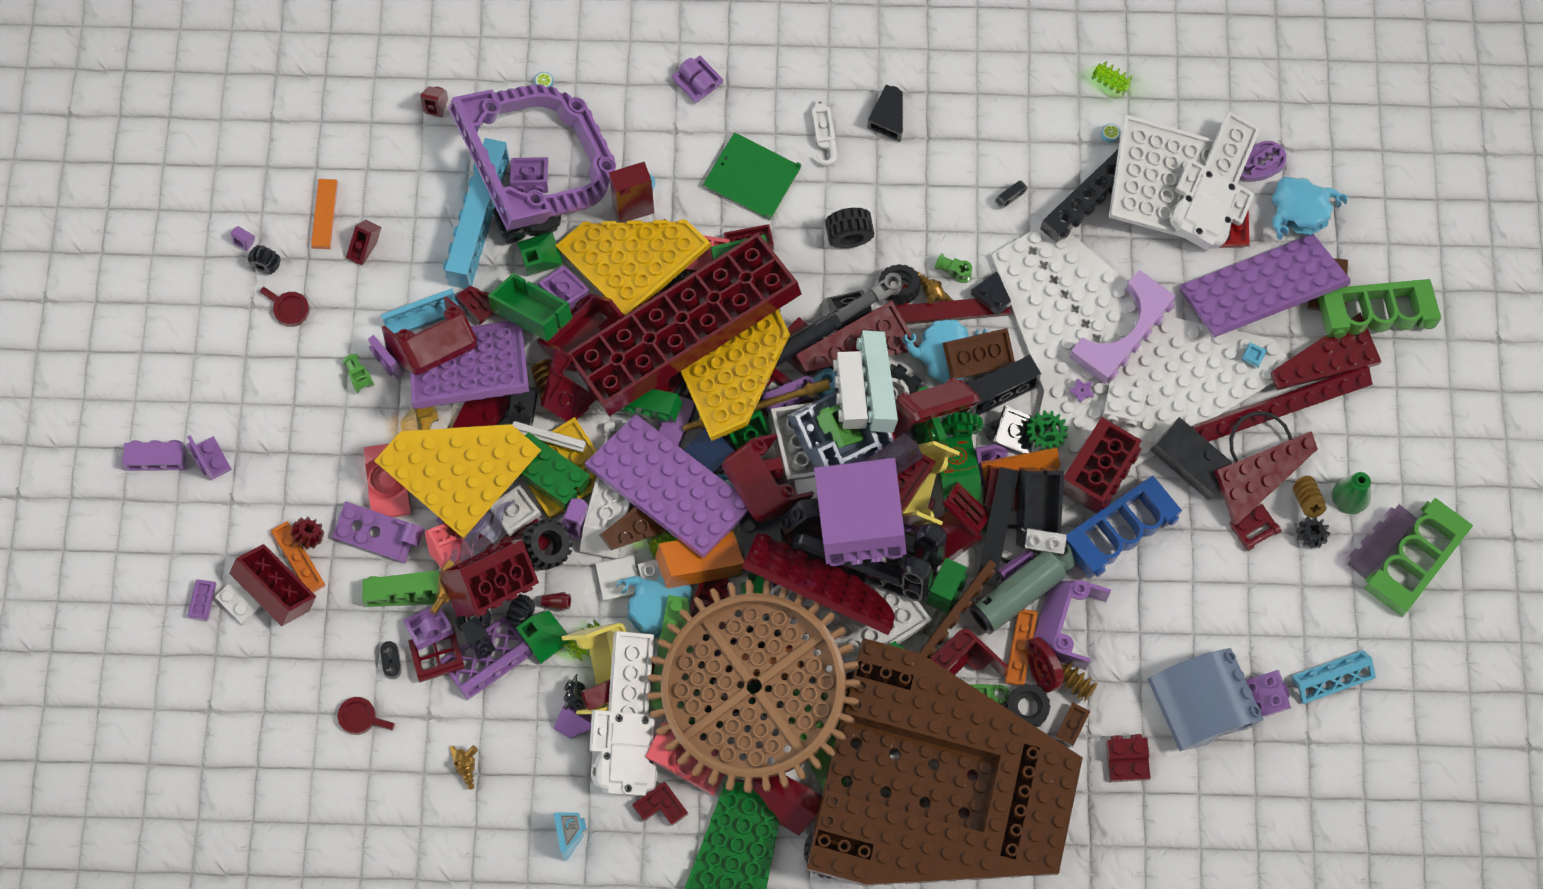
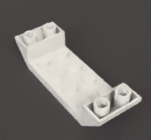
[580,477,631,559]

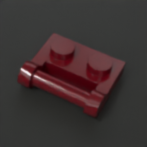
[1229,504,1282,551]

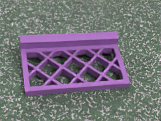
[440,616,532,700]

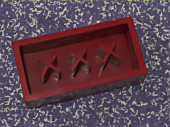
[229,544,317,627]

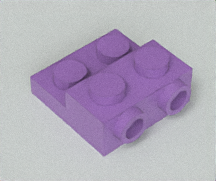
[510,157,549,193]
[537,266,590,309]

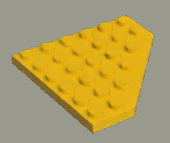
[555,219,711,316]
[681,310,790,441]
[374,424,541,539]

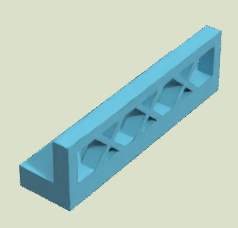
[381,288,459,334]
[1291,650,1376,704]

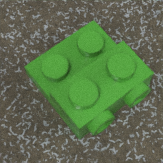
[817,405,864,449]

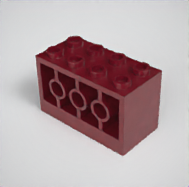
[1063,417,1142,514]
[440,539,539,618]

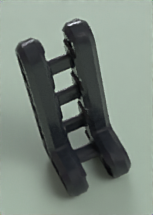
[790,519,947,601]

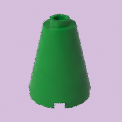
[1332,472,1371,514]

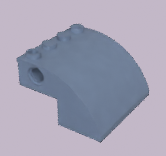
[787,390,899,468]
[1148,648,1264,751]

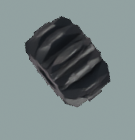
[247,245,281,275]
[1296,517,1330,549]
[506,594,536,627]

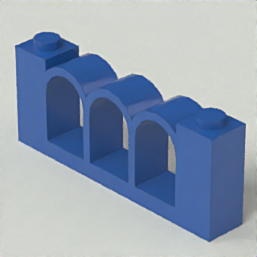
[1066,475,1182,579]

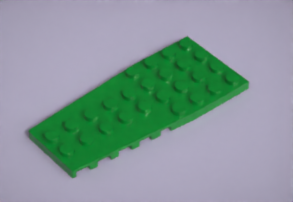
[685,779,779,889]

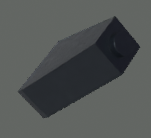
[867,84,903,142]

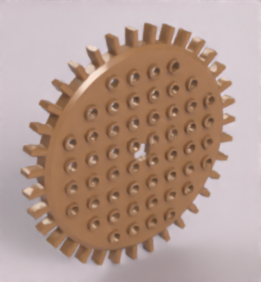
[647,580,861,793]

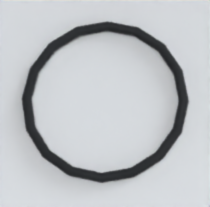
[1229,411,1292,461]

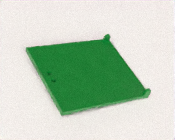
[703,132,801,220]

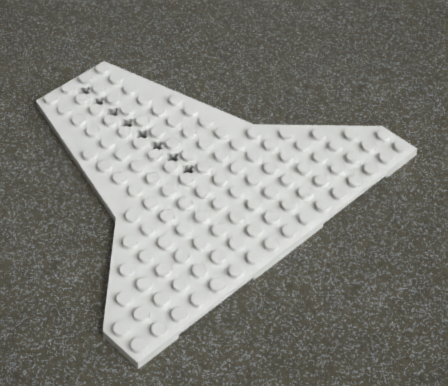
[991,226,1289,512]

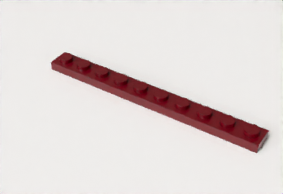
[1192,366,1373,442]

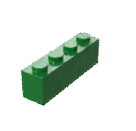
[619,389,683,423]

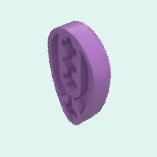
[1240,141,1286,182]

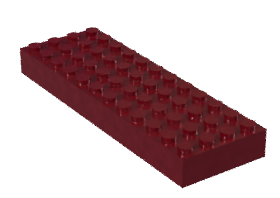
[567,233,802,416]

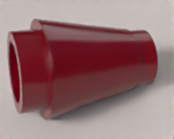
[541,592,571,611]

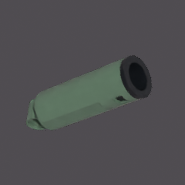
[969,544,1076,635]

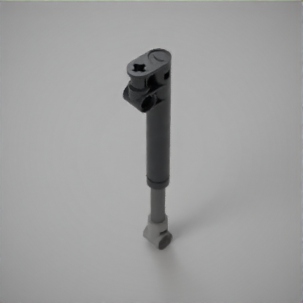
[760,273,902,399]

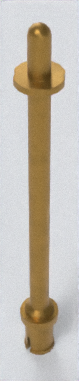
[682,378,831,432]

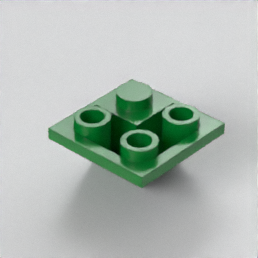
[517,232,563,276]
[516,610,573,664]

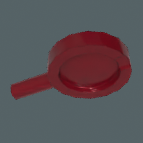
[260,287,310,327]
[337,697,395,735]

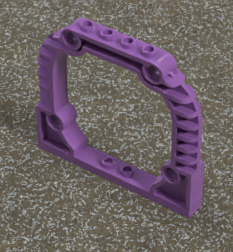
[448,84,616,231]

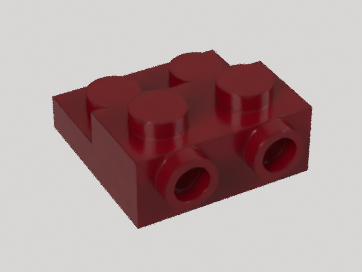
[1106,734,1151,783]

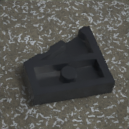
[971,272,1011,316]

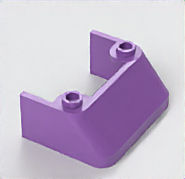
[1034,580,1111,670]

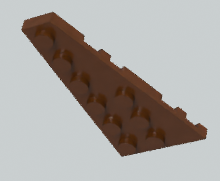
[599,507,667,551]

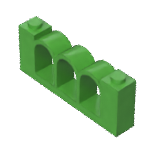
[1317,279,1441,338]
[1364,498,1473,617]

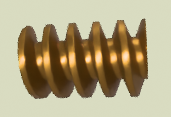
[531,359,553,400]
[1293,476,1327,518]
[1062,662,1098,703]

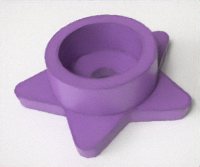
[1069,379,1094,402]

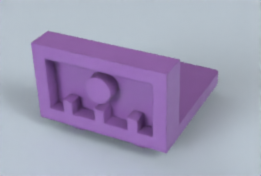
[187,435,232,480]

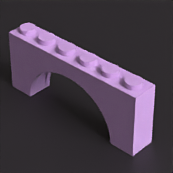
[1069,270,1176,385]

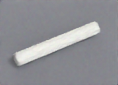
[512,421,586,452]

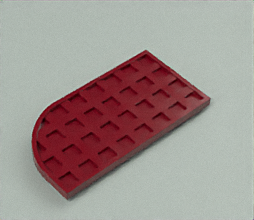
[742,533,895,635]

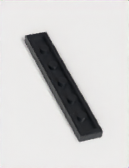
[978,467,1019,586]

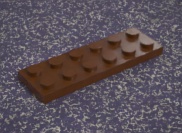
[919,559,996,659]

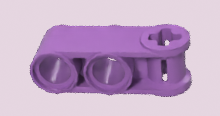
[761,376,814,415]

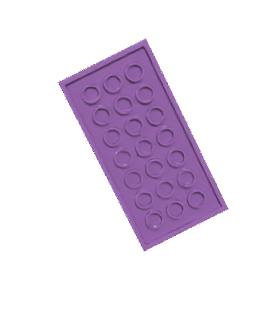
[1179,234,1350,338]
[585,414,749,559]

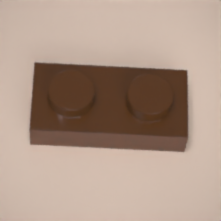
[1055,702,1090,747]

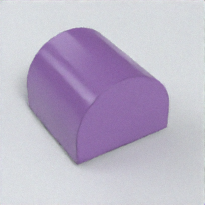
[231,226,255,251]

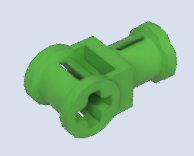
[935,253,972,283]
[342,354,374,393]

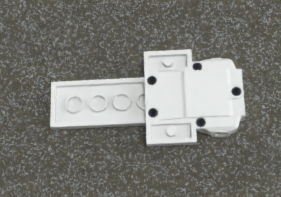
[1169,111,1261,250]
[589,631,668,796]

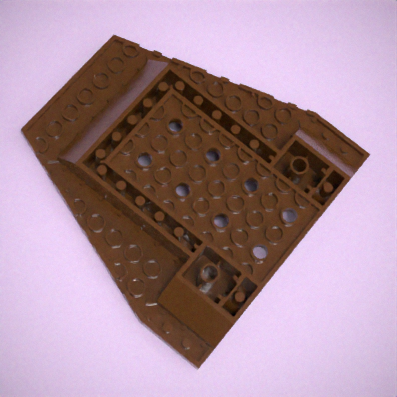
[806,638,1083,886]

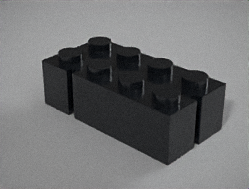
[1016,467,1064,549]

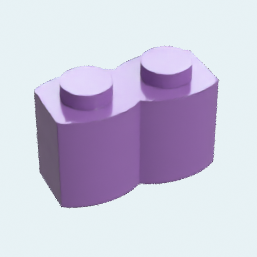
[562,498,588,540]

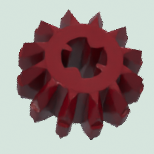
[290,516,324,550]

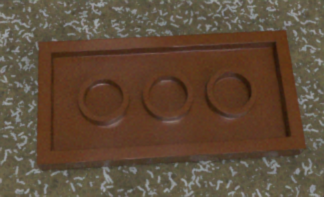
[942,328,1015,379]

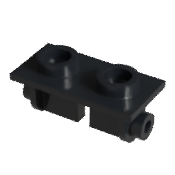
[890,364,926,394]
[563,674,585,710]

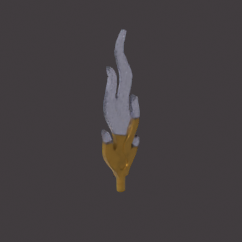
[429,500,515,615]

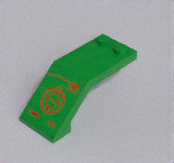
[939,437,987,533]

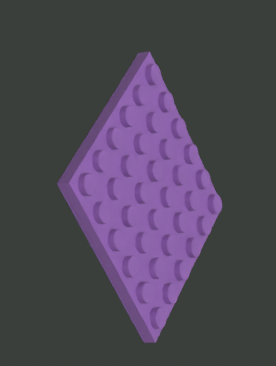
[410,321,529,409]

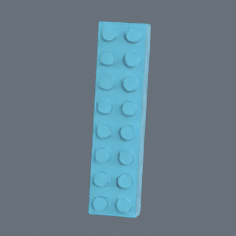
[443,138,510,289]

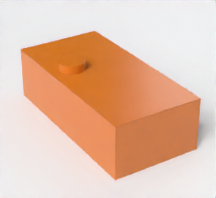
[655,531,744,589]

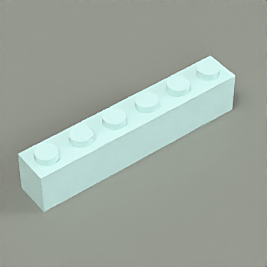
[856,330,898,432]

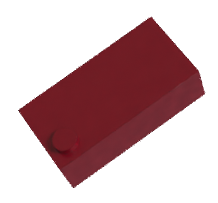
[609,161,655,223]

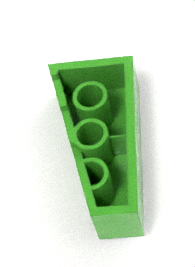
[362,570,440,607]

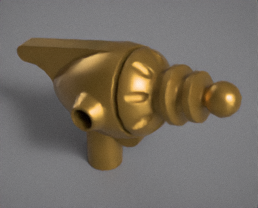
[918,272,953,304]
[450,745,478,790]

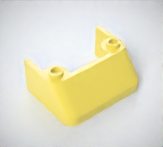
[898,441,960,527]
[562,623,626,715]

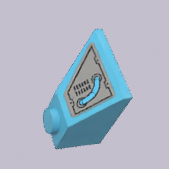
[554,812,587,861]

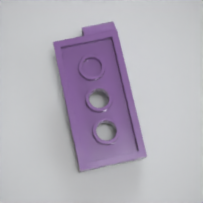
[332,501,425,563]

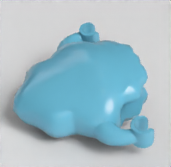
[1272,177,1348,240]
[902,320,987,384]
[616,576,692,638]

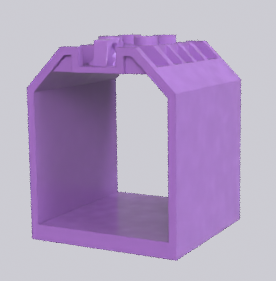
[814,458,906,566]

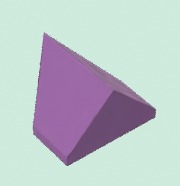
[975,444,1010,484]
[554,702,592,739]

